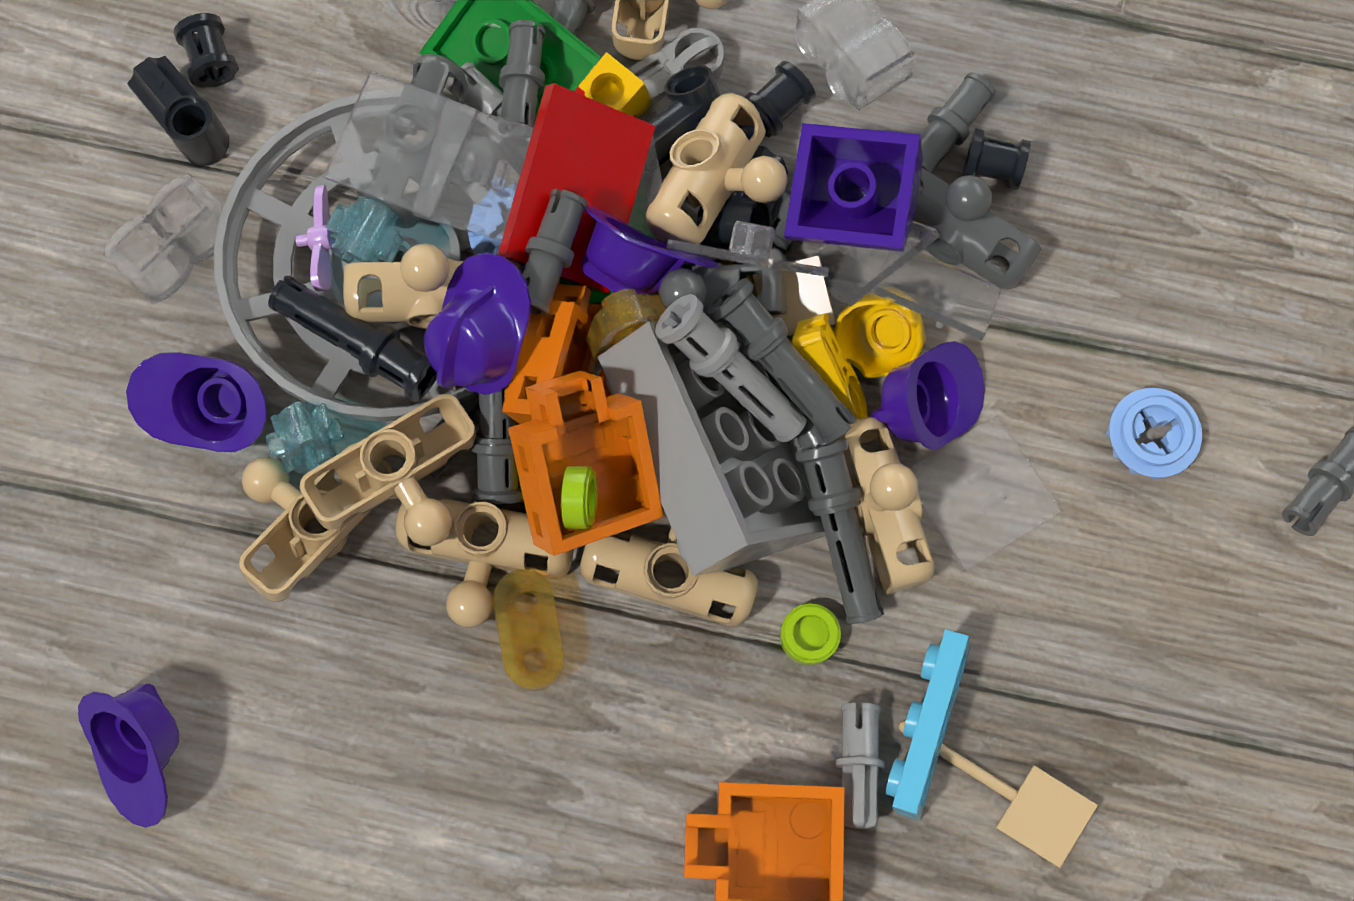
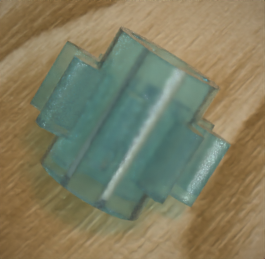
[325,197,404,264]
[265,401,345,474]

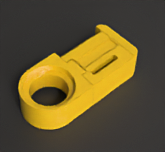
[792,313,868,423]

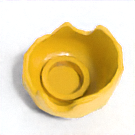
[833,292,927,378]

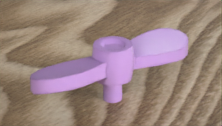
[295,185,337,292]

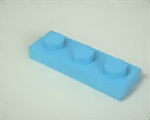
[886,629,970,821]

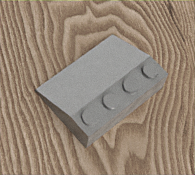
[598,321,825,576]

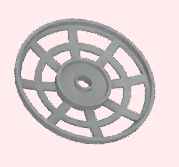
[214,90,560,422]

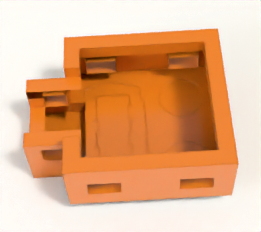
[502,284,620,424]
[508,371,664,556]
[684,782,845,901]

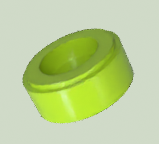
[561,466,597,529]
[780,604,841,666]

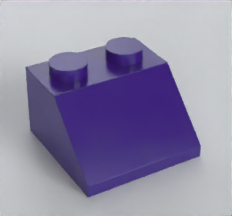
[784,123,923,252]

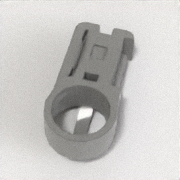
[628,28,724,117]

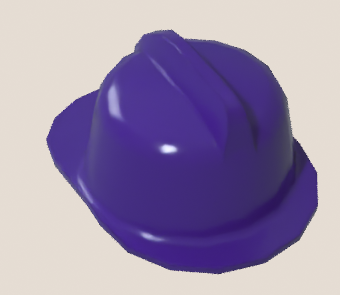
[581,206,719,298]
[424,253,531,395]
[872,341,985,450]
[126,352,267,452]
[78,684,179,828]

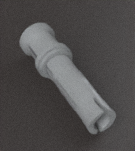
[655,294,807,442]

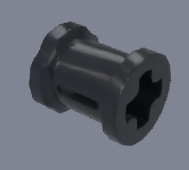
[173,13,239,88]
[962,128,1031,190]

